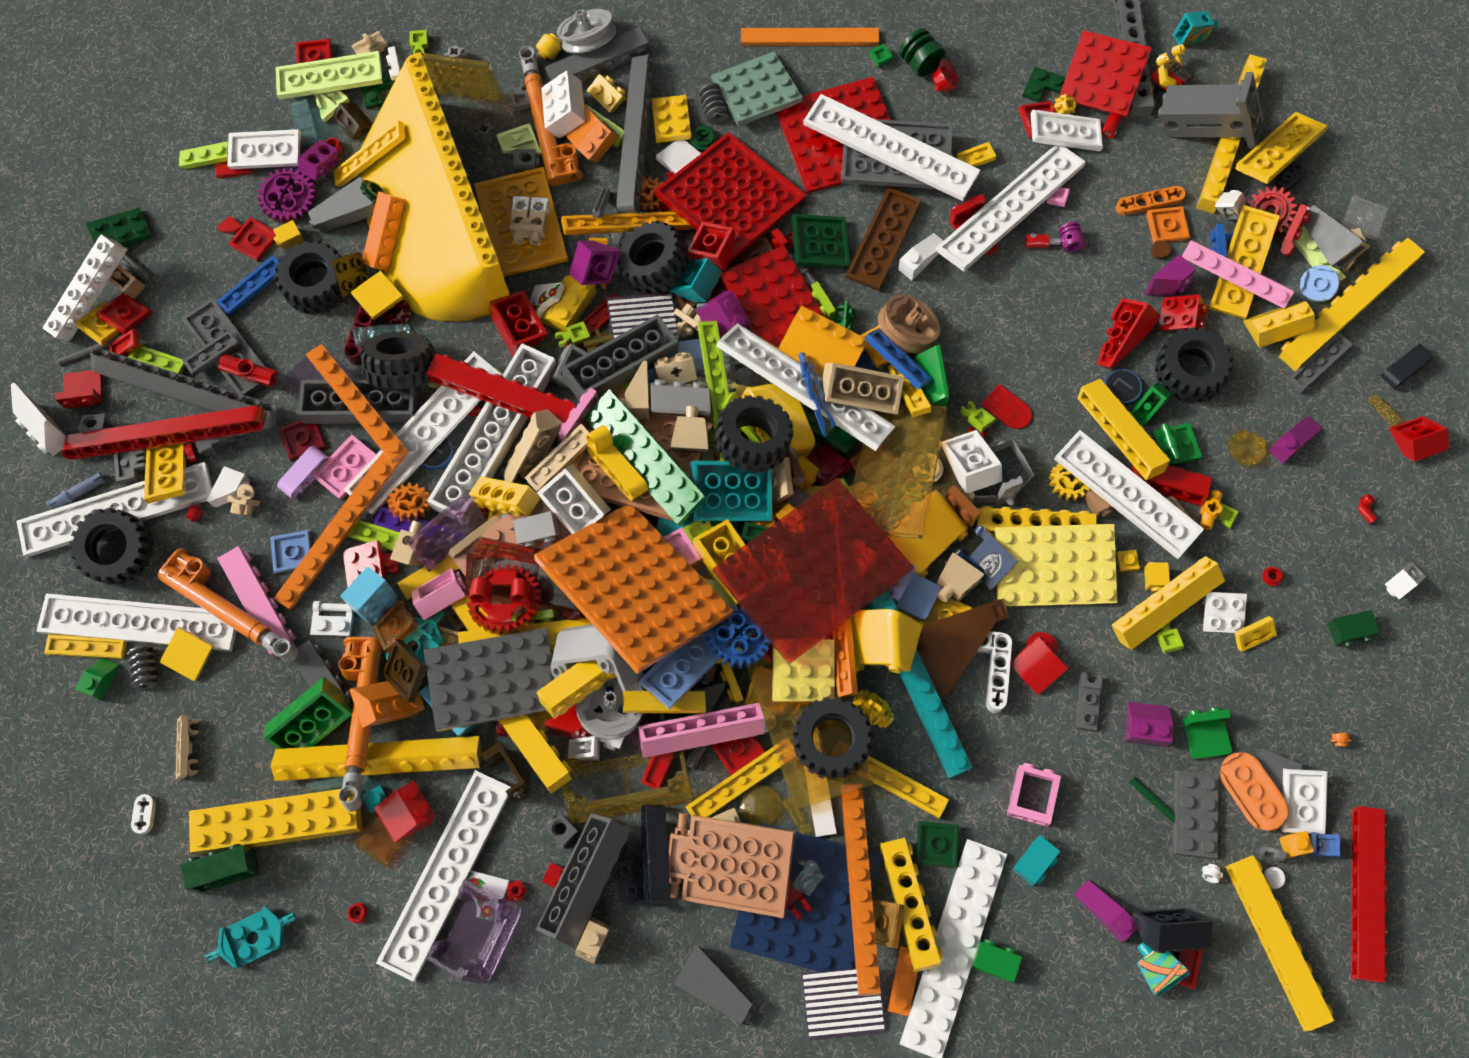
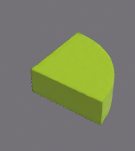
[1218,503,1239,529]

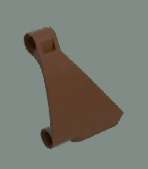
[917,598,1010,699]

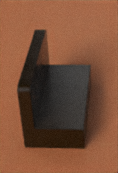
[333,103,373,140]

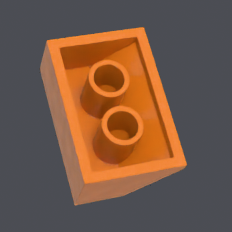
[350,681,425,728]

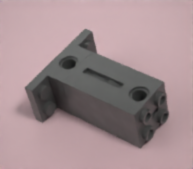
[1158,72,1264,149]

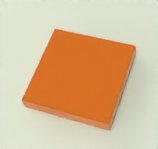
[1146,206,1191,244]

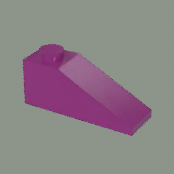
[1269,416,1322,464]
[1074,880,1137,942]

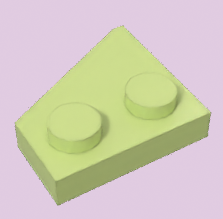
[314,90,350,123]
[497,123,542,156]

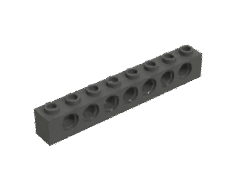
[1114,0,1156,117]

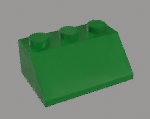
[914,345,949,414]

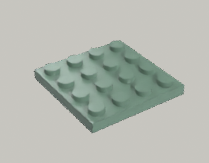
[711,52,803,127]

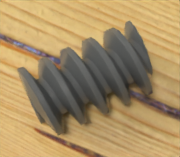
[699,83,728,124]
[127,645,159,690]

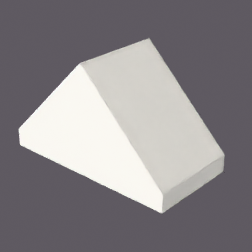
[568,736,601,761]

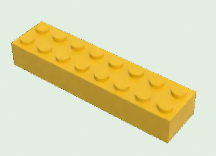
[189,789,363,855]

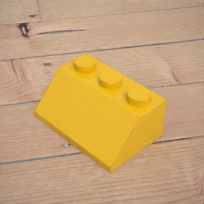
[540,275,597,332]
[1243,301,1315,348]

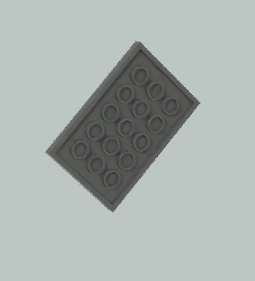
[841,119,952,189]
[424,628,554,732]

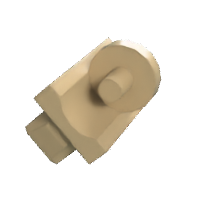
[351,31,388,54]
[673,304,702,336]
[227,484,260,516]

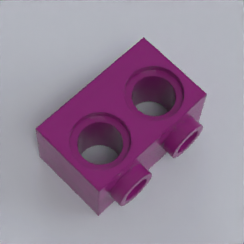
[298,140,339,181]

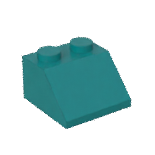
[669,258,722,303]

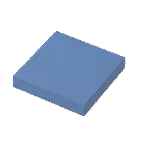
[270,530,312,574]

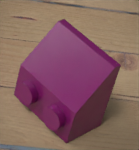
[569,241,620,285]
[1145,254,1196,297]
[695,291,751,339]
[1126,702,1173,747]

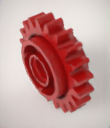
[1247,186,1298,237]

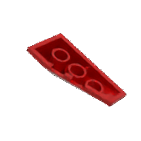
[1097,298,1161,369]

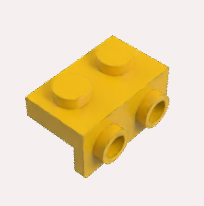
[587,74,628,113]

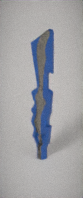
[798,352,836,436]

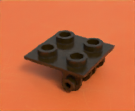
[331,251,369,297]

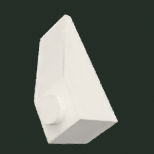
[898,233,944,280]

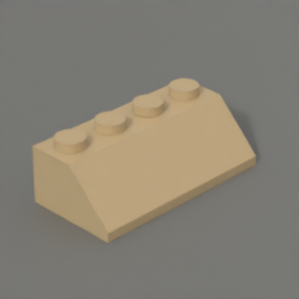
[822,363,904,415]
[504,409,562,484]

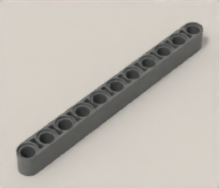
[617,54,653,214]
[91,349,278,428]

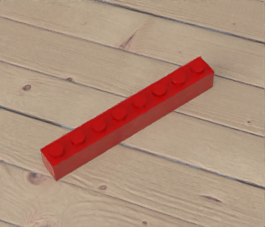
[426,354,576,423]
[1351,806,1388,983]

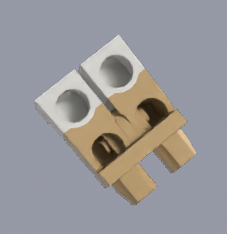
[510,196,550,246]

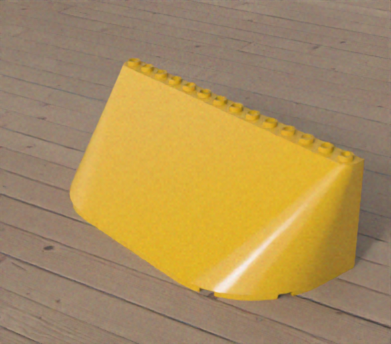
[354,52,510,322]

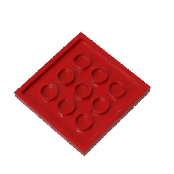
[1059,30,1152,118]

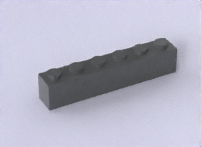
[545,27,649,82]

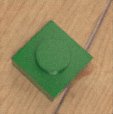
[869,44,893,68]

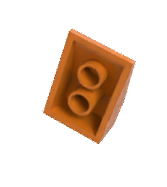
[565,104,619,163]

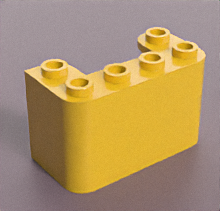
[741,383,815,458]

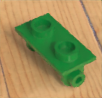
[835,300,855,332]

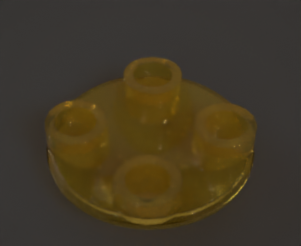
[1228,429,1267,466]
[741,785,782,826]

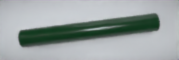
[1129,777,1175,823]

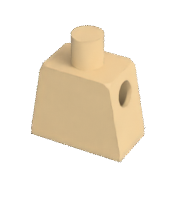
[671,406,708,452]
[390,520,427,567]
[937,552,984,602]
[575,917,611,964]

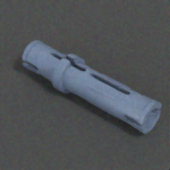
[46,472,105,510]

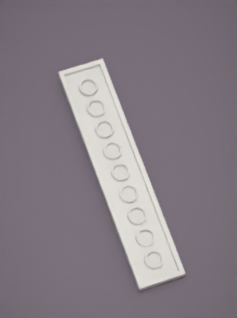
[803,94,980,201]
[936,145,1086,271]
[716,323,895,451]
[344,352,502,515]
[17,462,213,558]
[37,594,236,652]
[376,770,510,982]
[900,839,1007,1058]

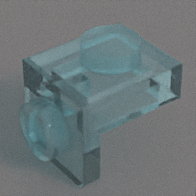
[792,858,824,896]

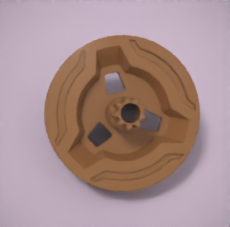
[878,294,940,354]

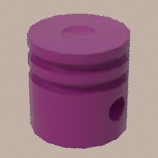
[1058,222,1085,252]

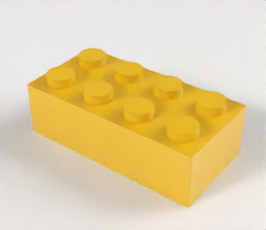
[693,519,771,609]

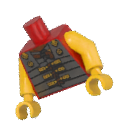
[1150,44,1192,91]

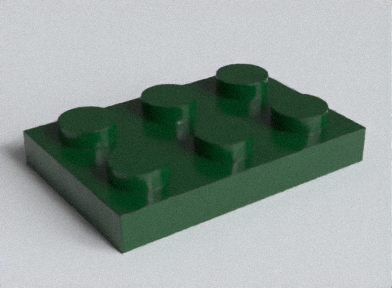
[86,207,152,246]

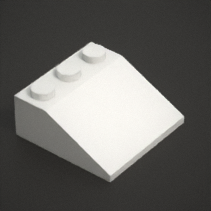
[11,382,66,456]

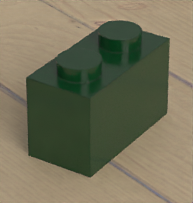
[1327,610,1381,648]

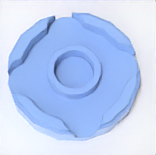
[1300,265,1339,303]

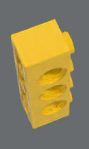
[469,476,541,517]

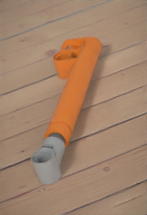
[519,46,583,186]
[158,548,298,662]
[339,637,383,812]

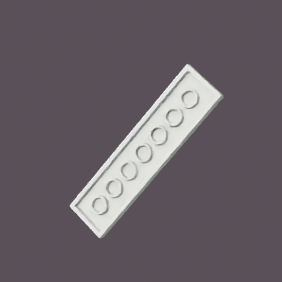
[1054,430,1204,559]

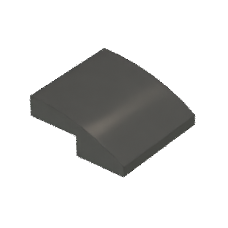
[1257,748,1303,794]

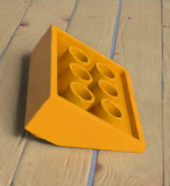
[778,306,867,379]

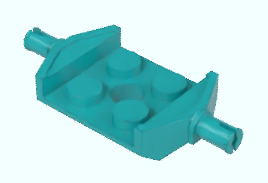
[385,610,446,681]
[205,907,297,969]

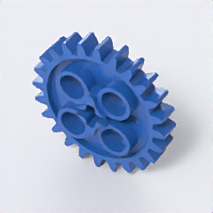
[704,604,771,669]

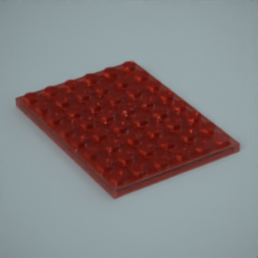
[712,477,914,665]

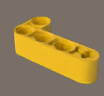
[586,425,648,501]

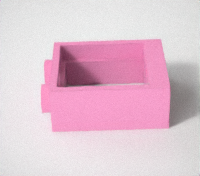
[411,568,466,620]
[1007,763,1061,827]

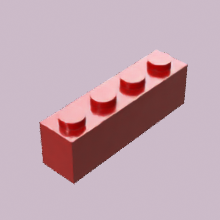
[1130,464,1212,506]

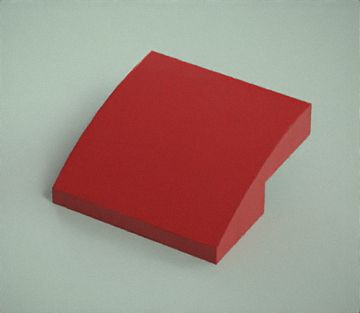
[1010,636,1068,695]

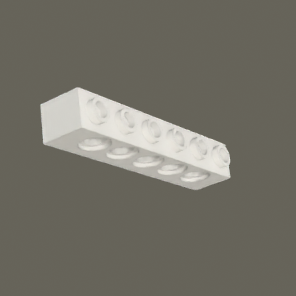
[43,235,128,341]

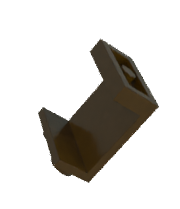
[481,742,531,801]

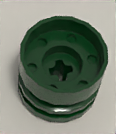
[899,28,946,77]

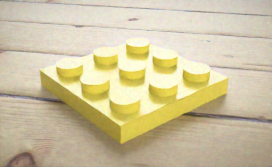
[772,639,835,701]

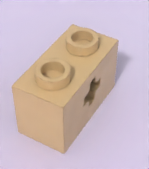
[653,352,697,383]

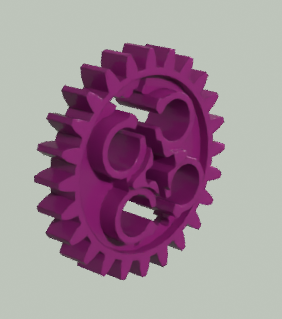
[257,168,317,224]

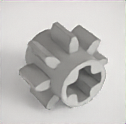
[444,45,467,68]

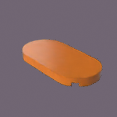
[1220,752,1289,831]

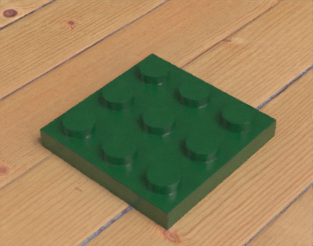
[792,214,850,269]

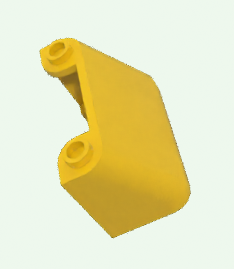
[880,490,969,578]
[851,609,923,674]

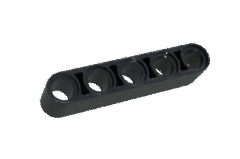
[641,804,670,907]

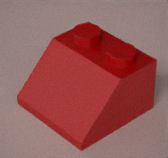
[687,221,734,271]
[1389,416,1449,461]
[545,704,593,739]
[374,781,435,843]

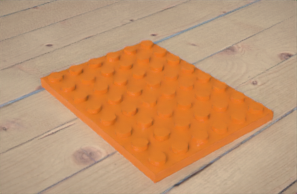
[534,505,733,674]

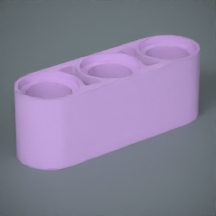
[277,446,329,499]

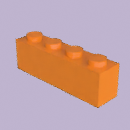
[363,191,406,271]

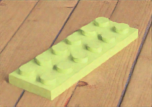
[276,51,383,100]

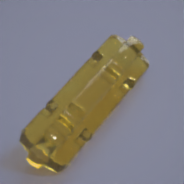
[1368,394,1401,427]
[783,797,812,835]

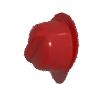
[932,58,959,93]

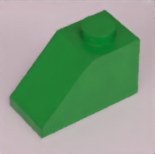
[1130,382,1173,427]
[75,658,120,701]

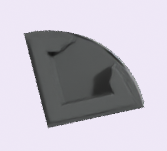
[1259,847,1287,863]

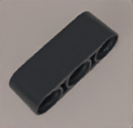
[1380,343,1434,389]

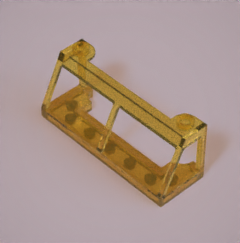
[560,750,692,824]

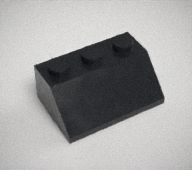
[1133,908,1213,953]

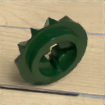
[690,125,718,151]
[360,180,385,203]

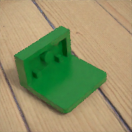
[1182,707,1232,759]

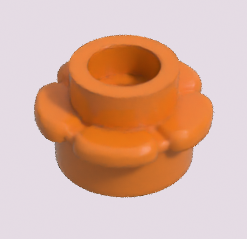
[1330,733,1352,746]

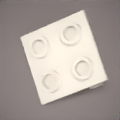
[1202,592,1247,633]

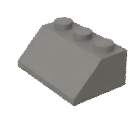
[648,379,710,415]

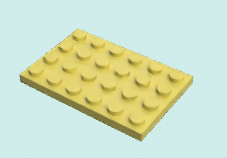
[994,524,1117,606]

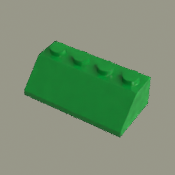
[263,677,353,749]

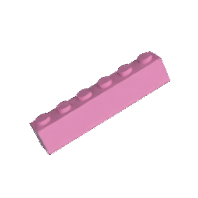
[1182,239,1294,308]
[217,546,296,659]
[638,703,764,758]

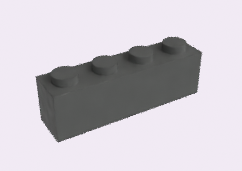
[293,640,354,710]

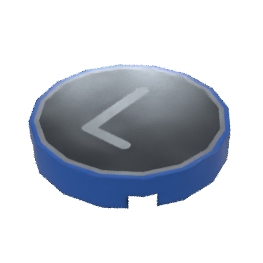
[1104,369,1142,405]
[421,437,454,470]

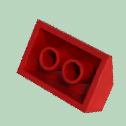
[489,290,548,357]

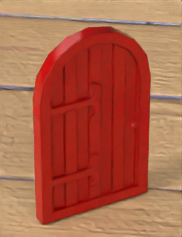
[980,384,1032,429]

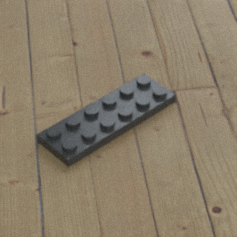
[182,297,265,396]

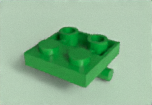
[1152,423,1202,466]

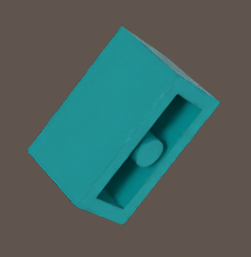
[1012,835,1060,886]

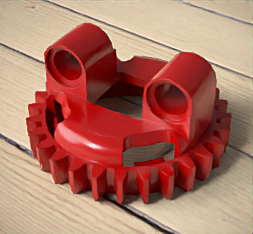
[467,564,542,635]

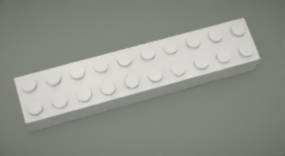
[427,344,556,525]

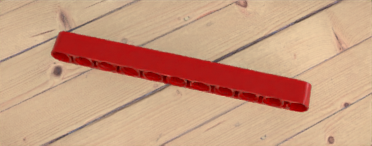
[61,406,265,460]

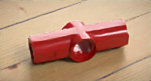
[218,354,278,387]

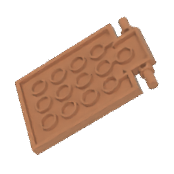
[668,813,795,918]

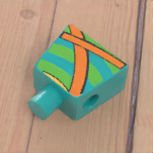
[1173,11,1219,46]
[1137,942,1191,998]

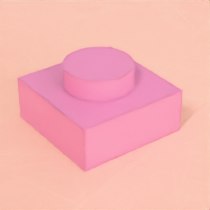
[1047,187,1070,207]

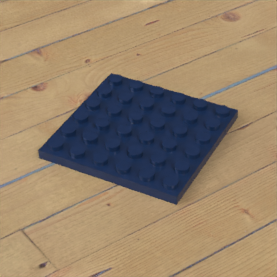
[729,823,882,978]

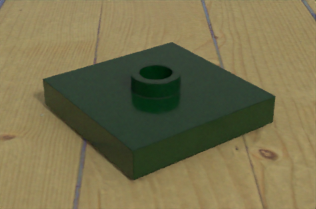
[915,821,959,868]

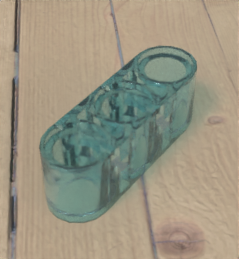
[290,98,319,147]

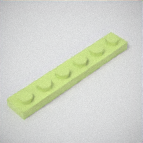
[1268,208,1346,283]

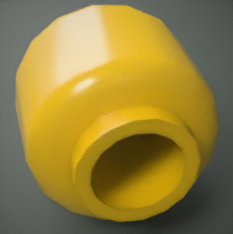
[536,33,562,60]

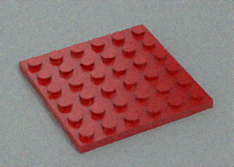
[776,77,891,194]
[654,132,806,260]

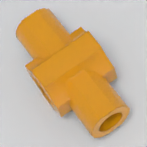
[1200,490,1223,530]

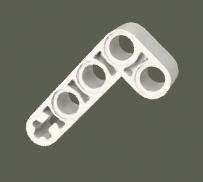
[977,631,1012,713]

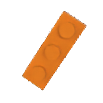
[888,946,917,1016]

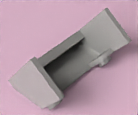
[551,624,643,691]

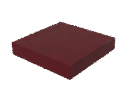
[279,420,327,462]

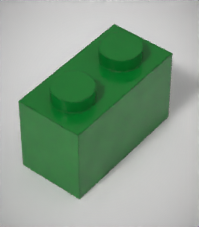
[971,939,1022,983]

